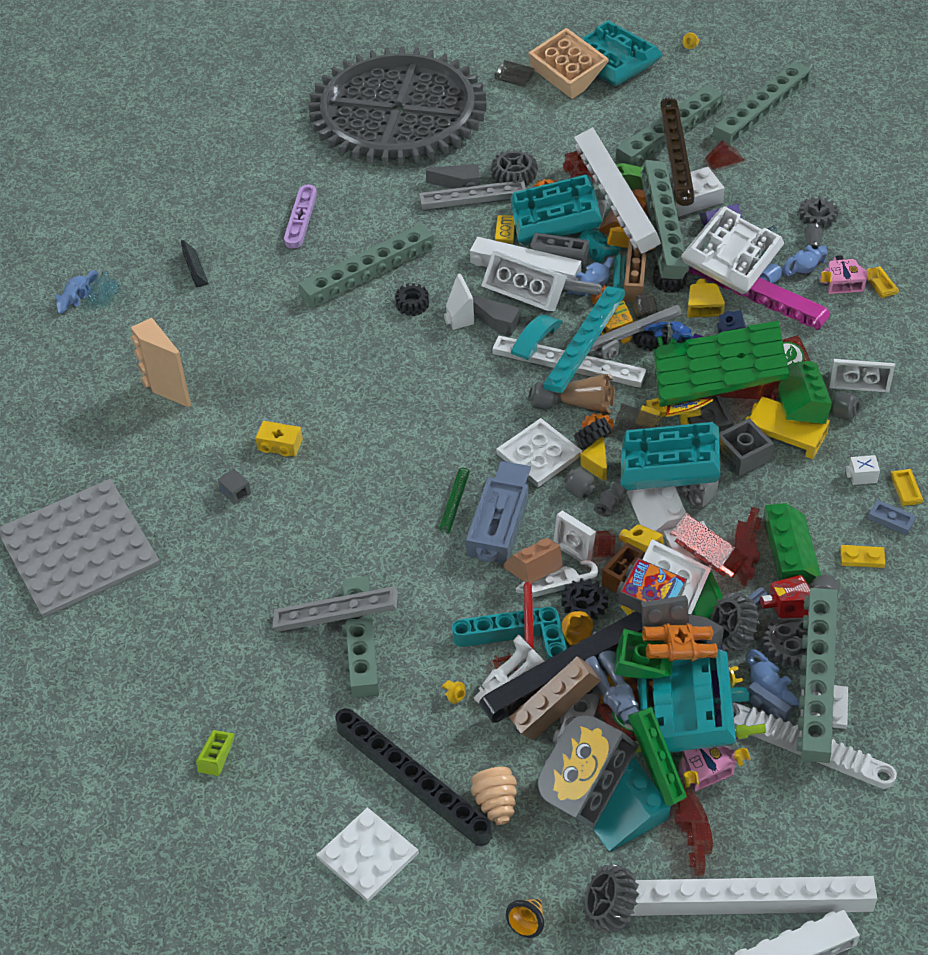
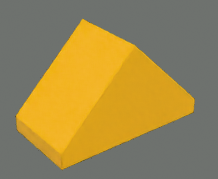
[581,437,607,480]

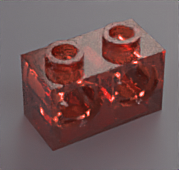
[563,151,595,183]

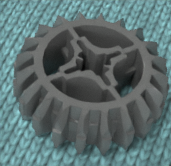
[491,149,538,186]
[710,593,759,653]
[582,864,639,933]

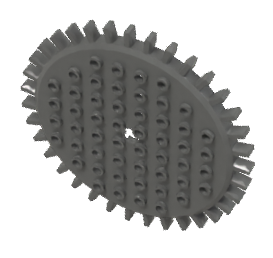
[308,47,486,166]

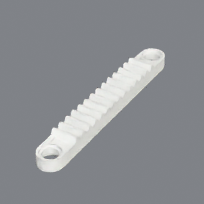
[732,702,897,789]

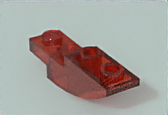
[734,507,762,586]
[675,780,713,876]

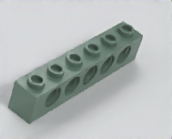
[339,576,379,698]

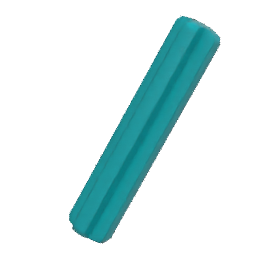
[613,254,625,289]

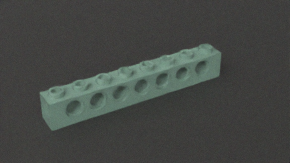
[713,61,811,147]
[616,85,723,166]
[640,160,689,279]
[298,223,434,308]
[797,588,838,763]

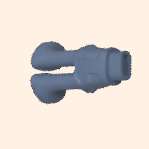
[585,651,639,724]

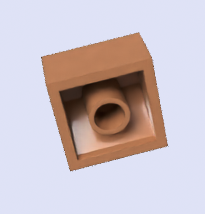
[503,538,563,584]

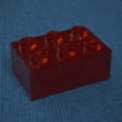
[671,512,748,578]

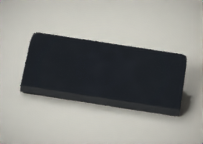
[181,240,209,287]

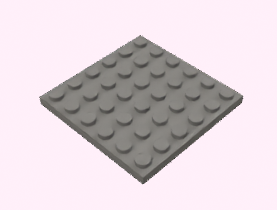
[0,479,161,618]

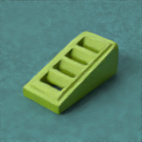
[196,730,235,776]

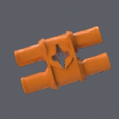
[642,623,718,662]

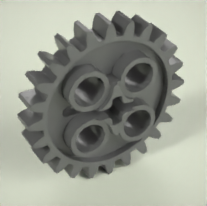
[762,617,823,671]

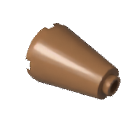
[558,374,615,413]

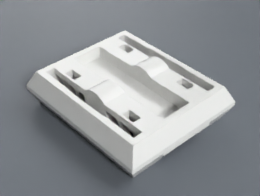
[681,206,784,294]

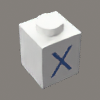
[846,455,880,485]

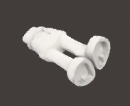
[474,635,544,703]

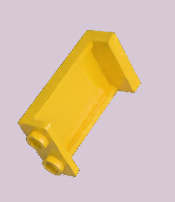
[745,396,830,459]

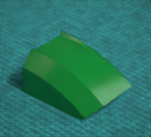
[691,571,723,619]
[613,629,673,678]

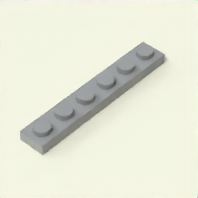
[419,180,526,210]
[272,586,398,632]

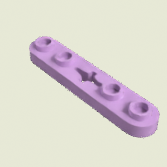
[284,185,317,249]

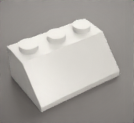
[829,359,895,392]
[627,486,688,534]

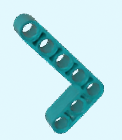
[452,607,567,660]

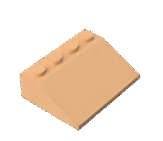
[528,28,609,99]
[130,318,191,407]

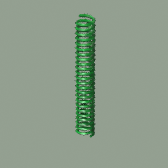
[439,467,470,534]

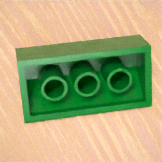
[774,361,832,424]
[763,503,821,584]

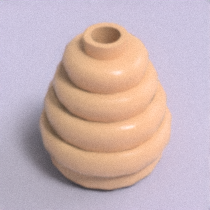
[471,767,517,825]

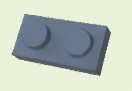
[868,500,916,535]
[748,682,792,722]

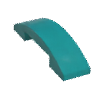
[511,314,563,360]

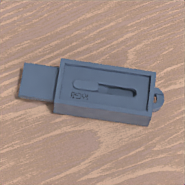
[466,461,531,563]

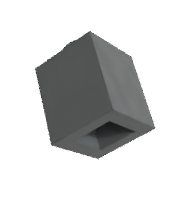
[218,469,251,505]

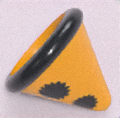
[505,899,544,938]

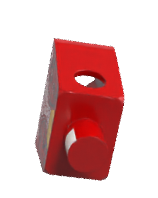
[760,575,810,618]

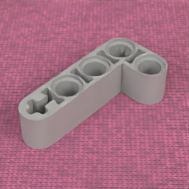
[675,479,719,509]

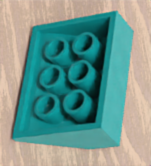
[593,756,670,852]

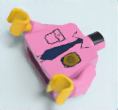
[819,255,879,294]
[678,746,751,792]

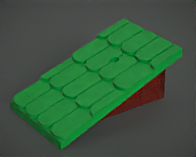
[653,321,789,407]

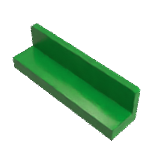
[628,707,687,806]

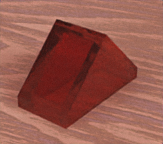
[705,140,744,169]
[593,530,616,557]

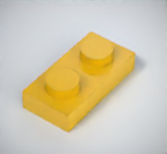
[840,545,885,568]

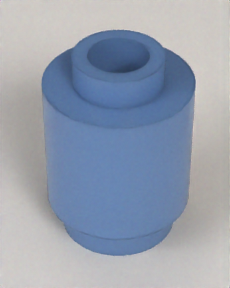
[759,263,782,284]

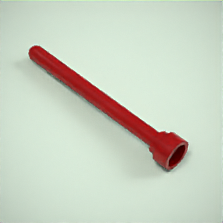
[523,582,534,661]

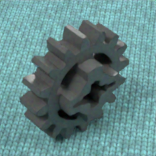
[798,196,839,228]

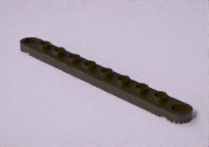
[660,97,694,206]

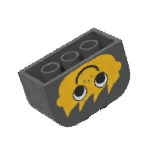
[538,716,639,829]

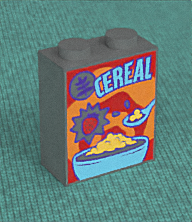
[617,558,687,614]

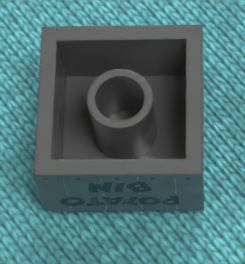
[719,418,774,476]

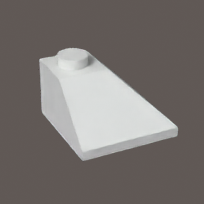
[444,274,474,330]

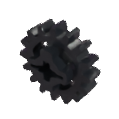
[561,578,608,620]

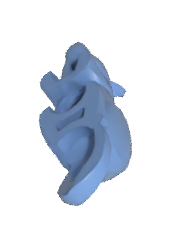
[782,245,827,276]
[567,257,614,296]
[55,270,98,314]
[745,649,799,706]

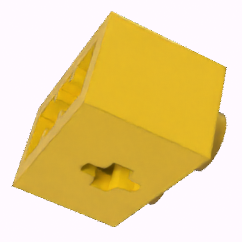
[255,421,303,457]

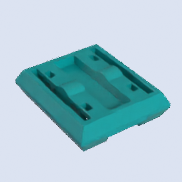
[581,20,662,87]
[510,175,602,245]
[620,422,721,490]
[637,650,736,755]

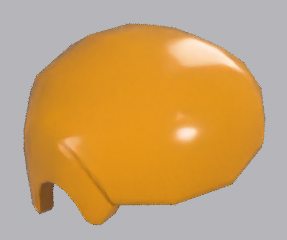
[561,611,593,646]

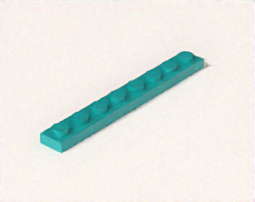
[544,286,625,393]

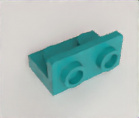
[579,229,620,264]

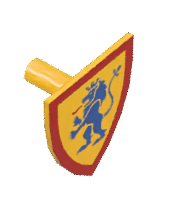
[666,398,713,425]

